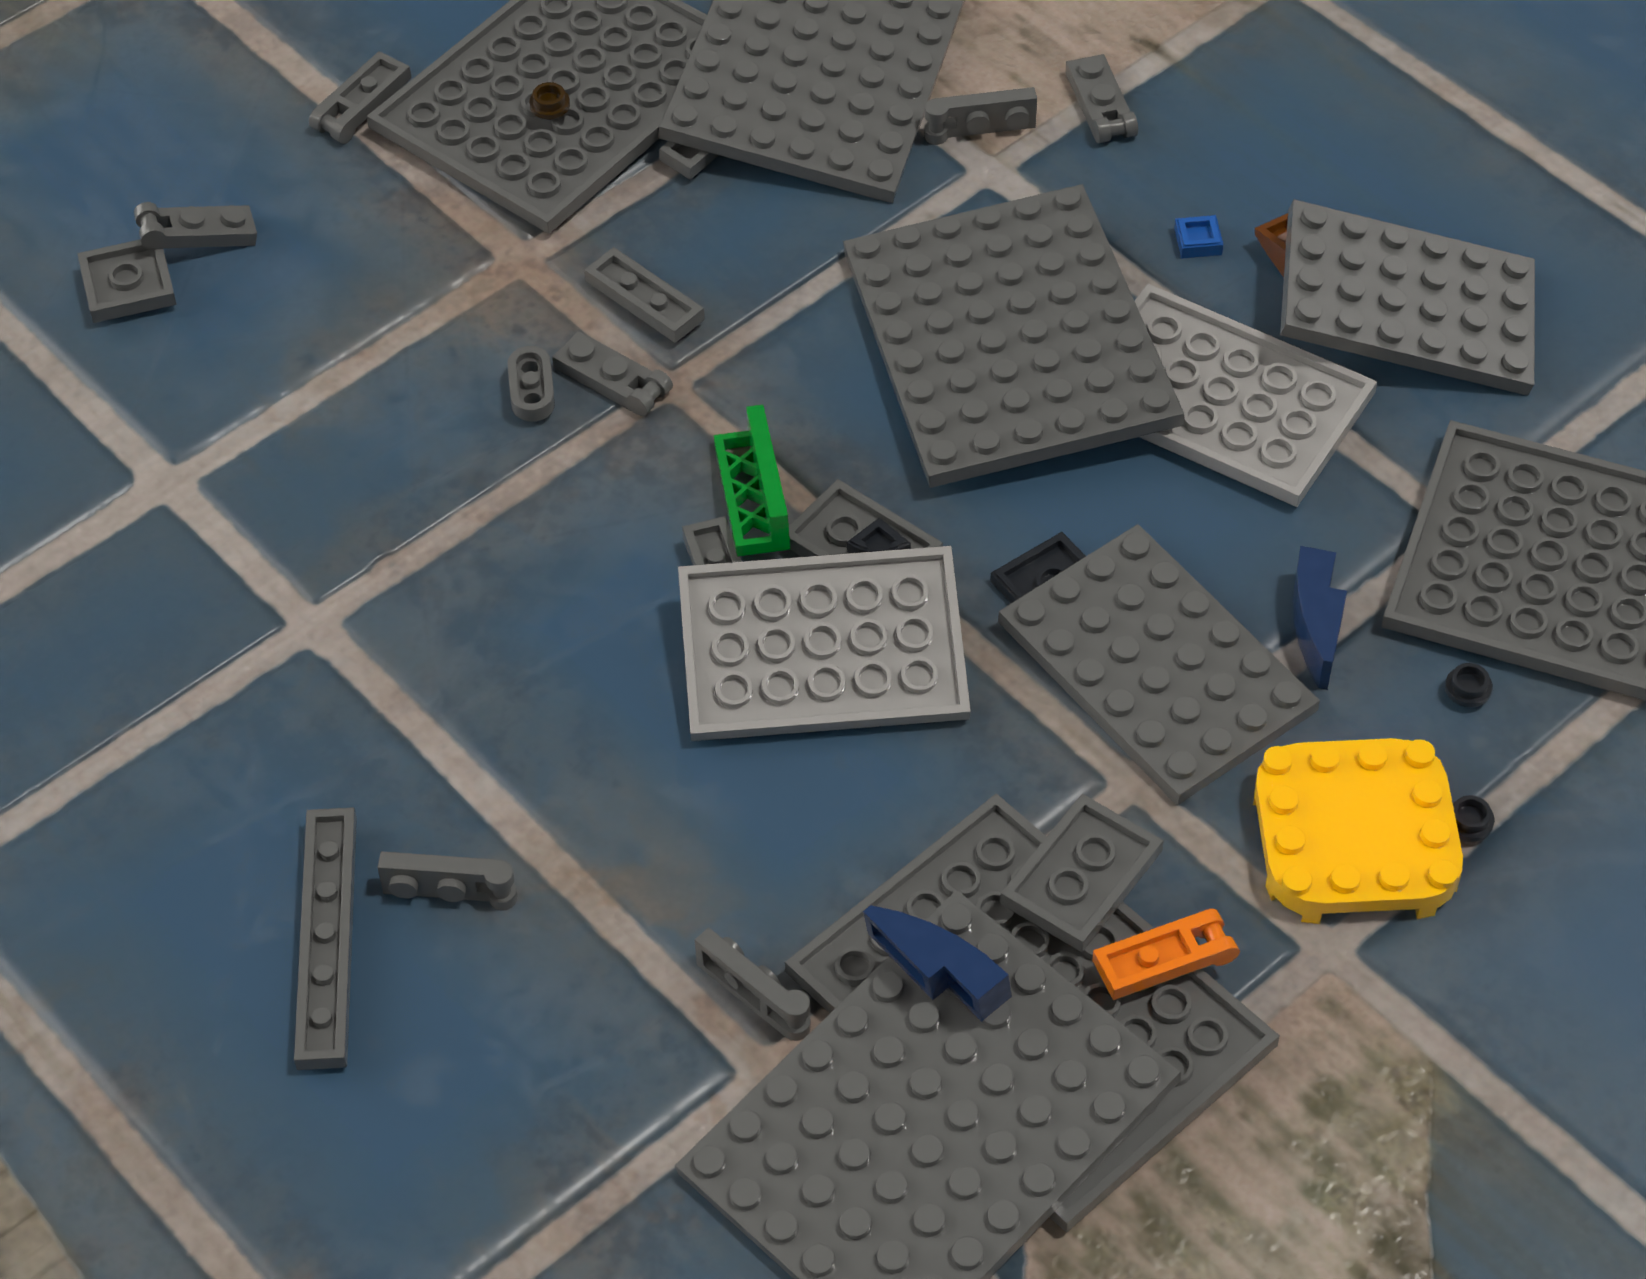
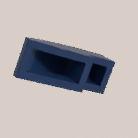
[1293,546,1347,690]
[863,905,1012,1022]

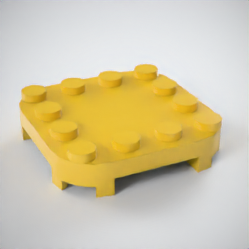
[1253,738,1463,924]

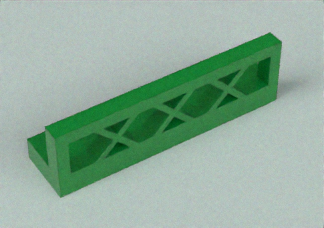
[713,405,790,557]

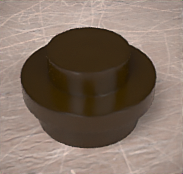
[529,82,570,120]

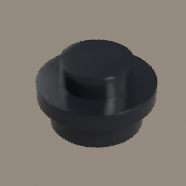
[1445,663,1493,707]
[1453,795,1495,842]

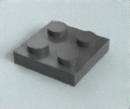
[77,239,177,323]

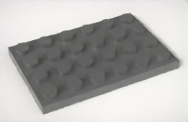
[1280,199,1535,396]
[998,524,1320,806]

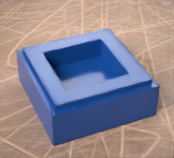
[1174,215,1223,259]

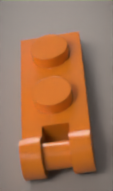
[1092,909,1240,1000]

